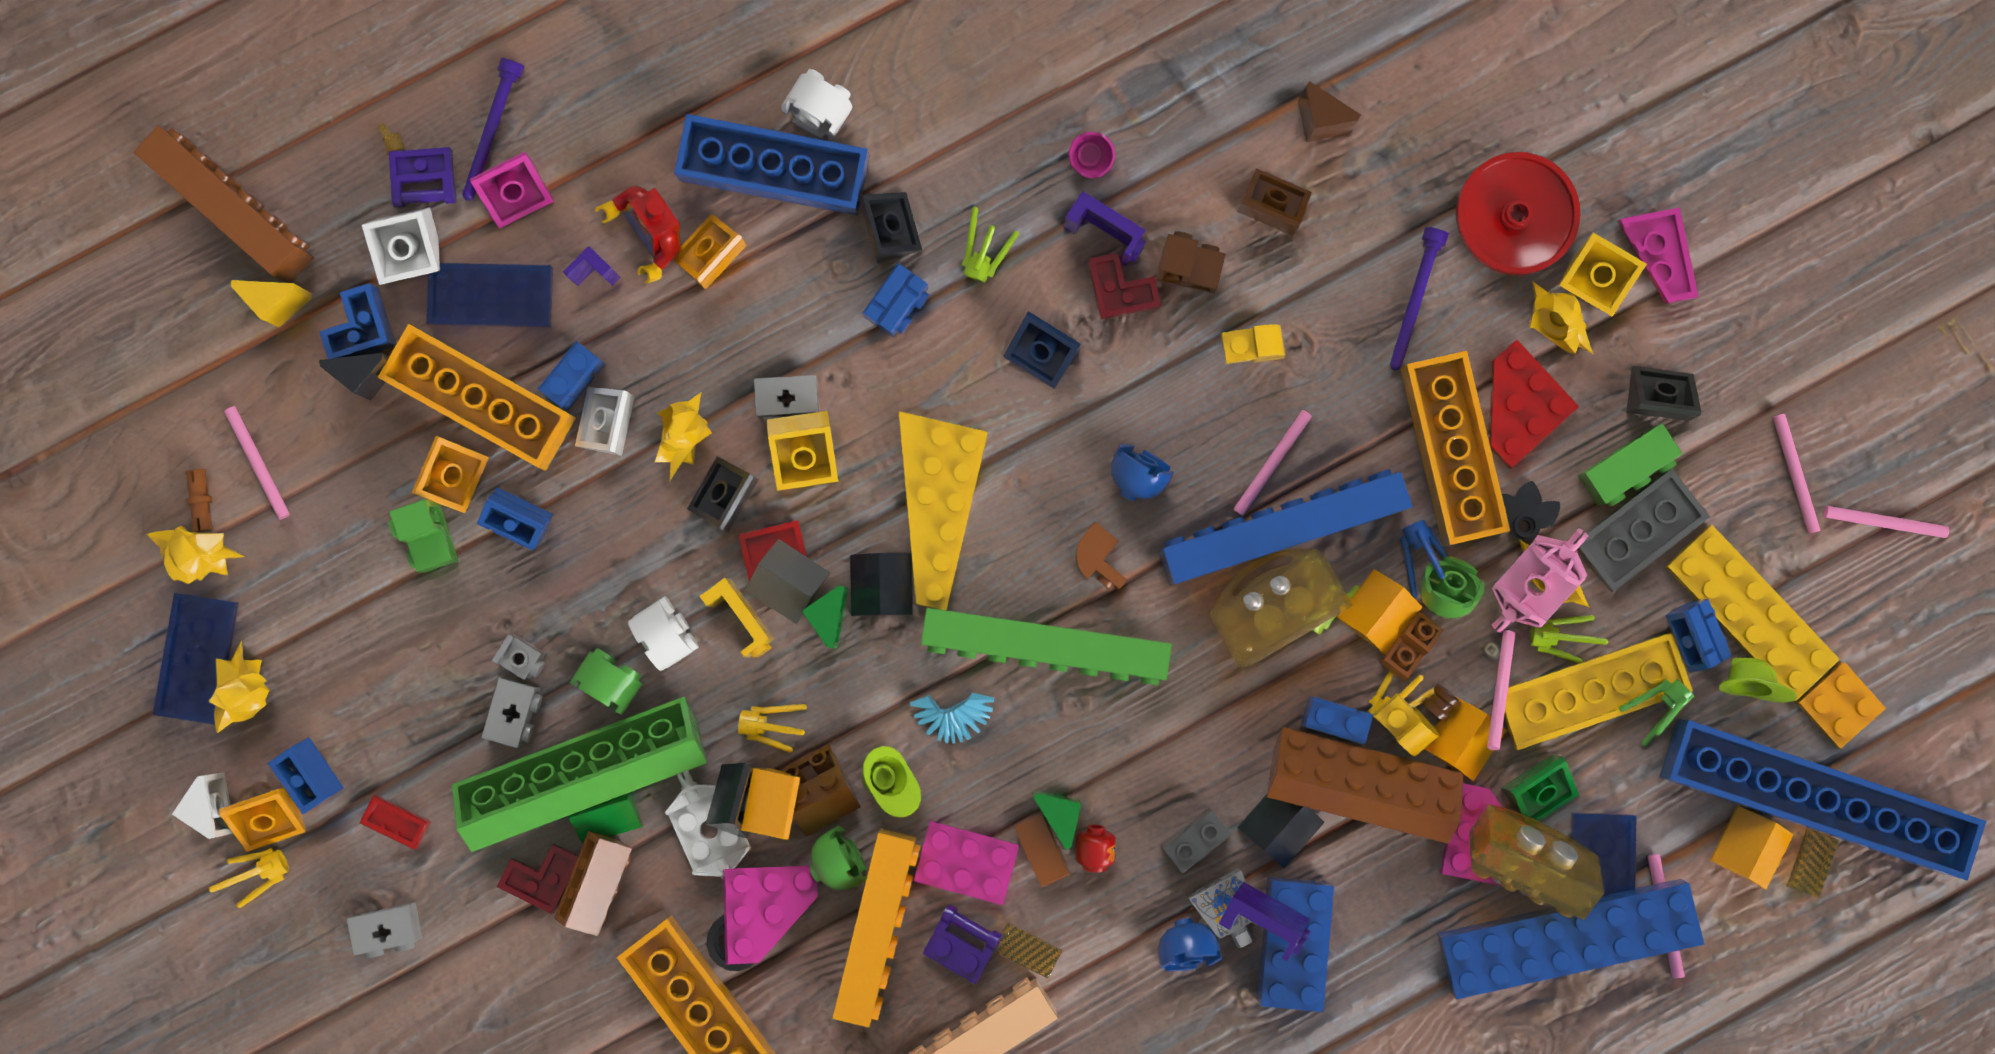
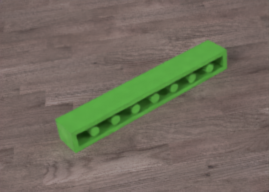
[921,608,1172,686]

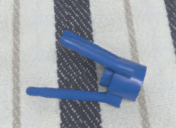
[1399,520,1449,599]

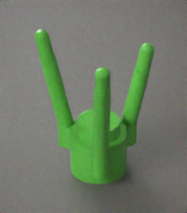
[1619,679,1695,747]

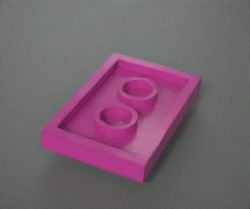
[914,820,1019,905]

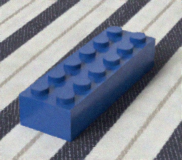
[674,114,870,216]

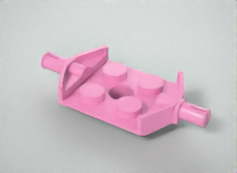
[1492,528,1588,633]

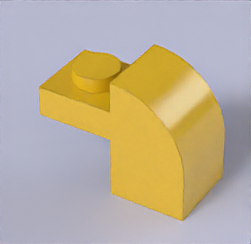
[1221,324,1285,364]
[1374,693,1439,756]

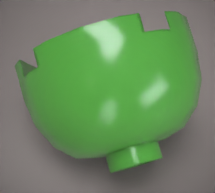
[1420,557,1485,619]
[809,826,867,891]

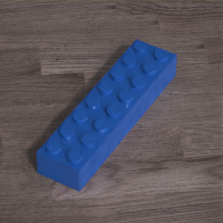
[1159,469,1413,586]
[1437,879,1705,1000]

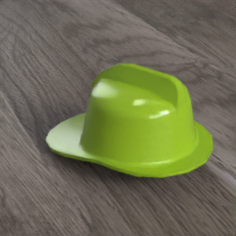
[1719,658,1797,703]
[862,746,921,818]

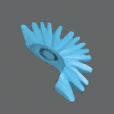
[910,692,994,743]

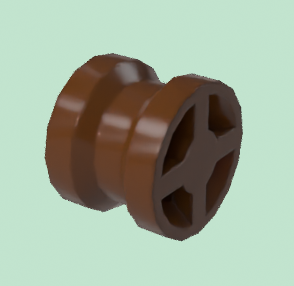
[1422,683,1462,722]

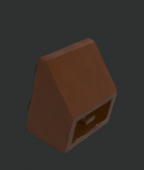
[781,745,861,836]

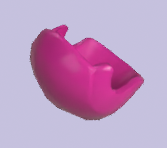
[1068,132,1115,178]

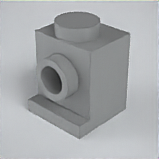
[492,634,546,680]

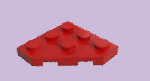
[1489,339,1579,469]

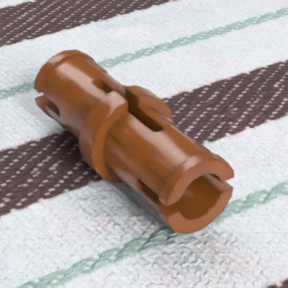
[185,469,214,532]

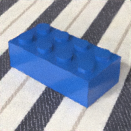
[1257,877,1334,1012]

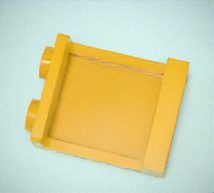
[700,578,774,658]

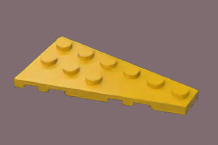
[899,411,988,611]

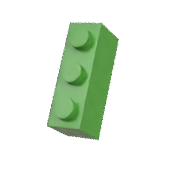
[1578,423,1683,507]

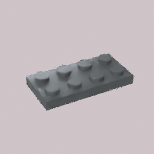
[1577,469,1710,592]

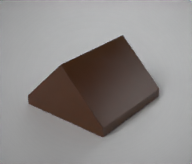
[1298,81,1361,142]
[1237,168,1312,236]

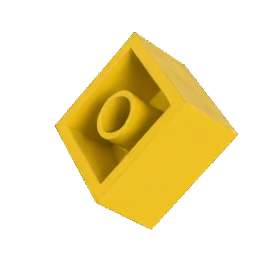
[767,411,839,491]

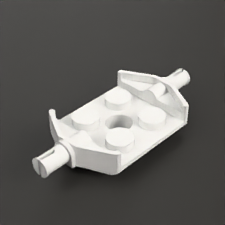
[665,770,751,879]

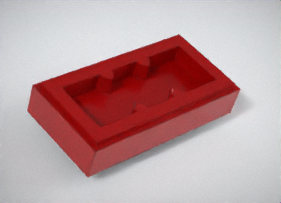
[360,795,431,850]

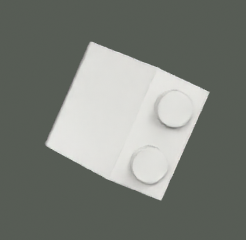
[362,207,440,285]

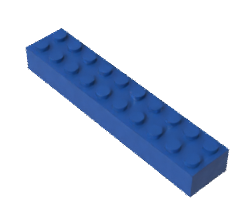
[1659,719,1986,881]

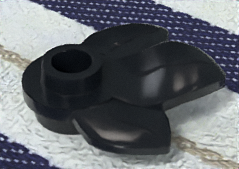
[1502,481,1560,542]

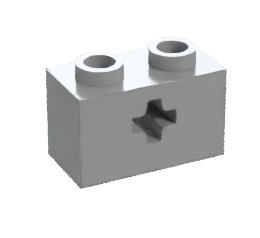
[754,375,820,423]
[482,678,542,748]
[347,902,423,959]

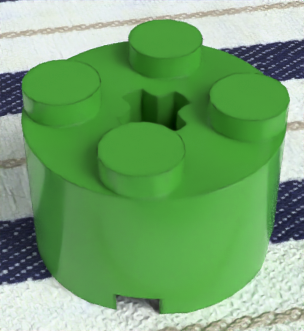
[569,648,642,715]

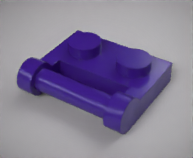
[389,147,457,208]
[922,904,1003,985]

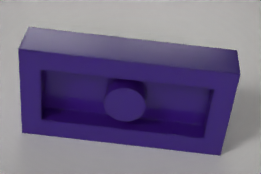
[563,246,621,286]

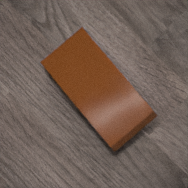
[1380,611,1444,682]
[1014,814,1071,887]

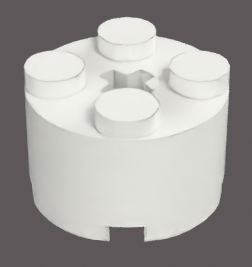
[781,69,852,140]
[628,596,699,671]

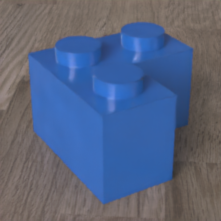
[319,283,396,359]

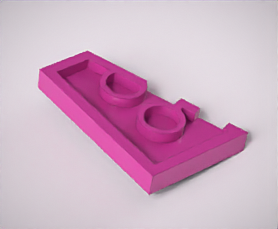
[1617,207,1699,304]

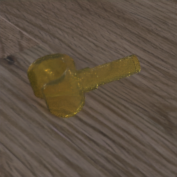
[378,124,405,155]

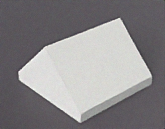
[575,387,635,456]
[172,772,232,839]

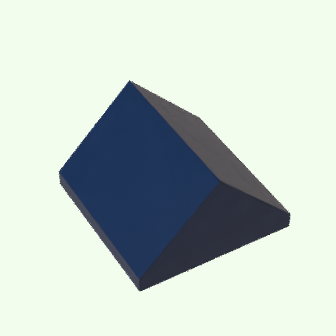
[1003,311,1081,389]

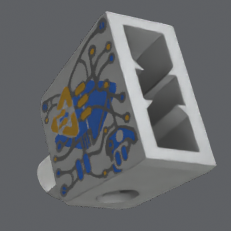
[1186,868,1254,948]

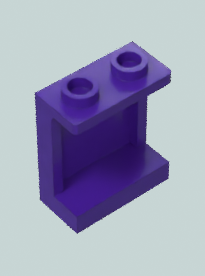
[1064,191,1147,266]
[1219,882,1311,961]

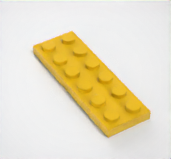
[1665,525,1840,701]
[1504,633,1693,750]

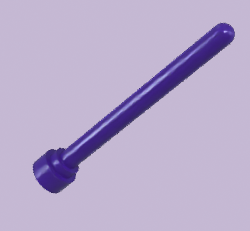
[462,58,524,201]
[1390,227,1449,371]

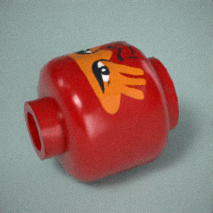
[1075,824,1116,873]

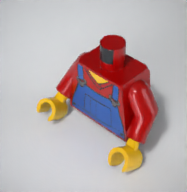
[595,185,681,284]

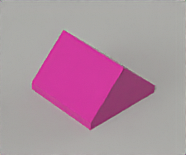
[470,152,554,229]

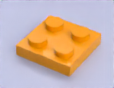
[1795,662,1886,749]

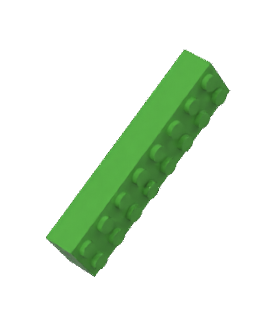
[451,696,707,852]

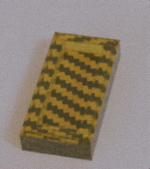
[1787,829,1839,898]
[995,922,1062,979]

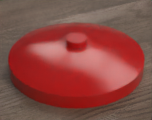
[1456,152,1581,275]

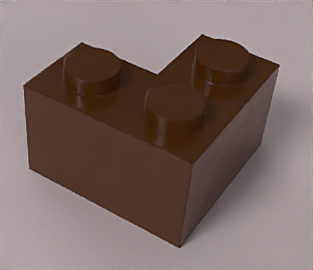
[1156,231,1226,294]

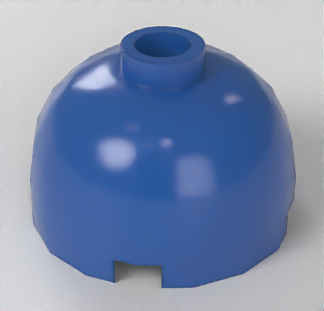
[1111,444,1174,501]
[1158,918,1222,972]

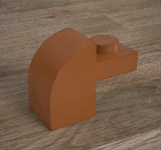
[1075,522,1128,590]

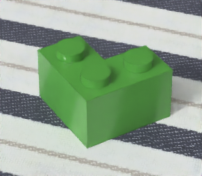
[388,499,459,573]

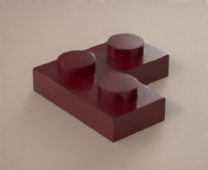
[1088,253,1161,320]
[497,844,578,914]

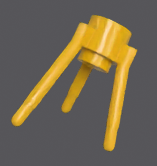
[1368,671,1434,728]
[738,704,807,753]
[209,848,289,908]

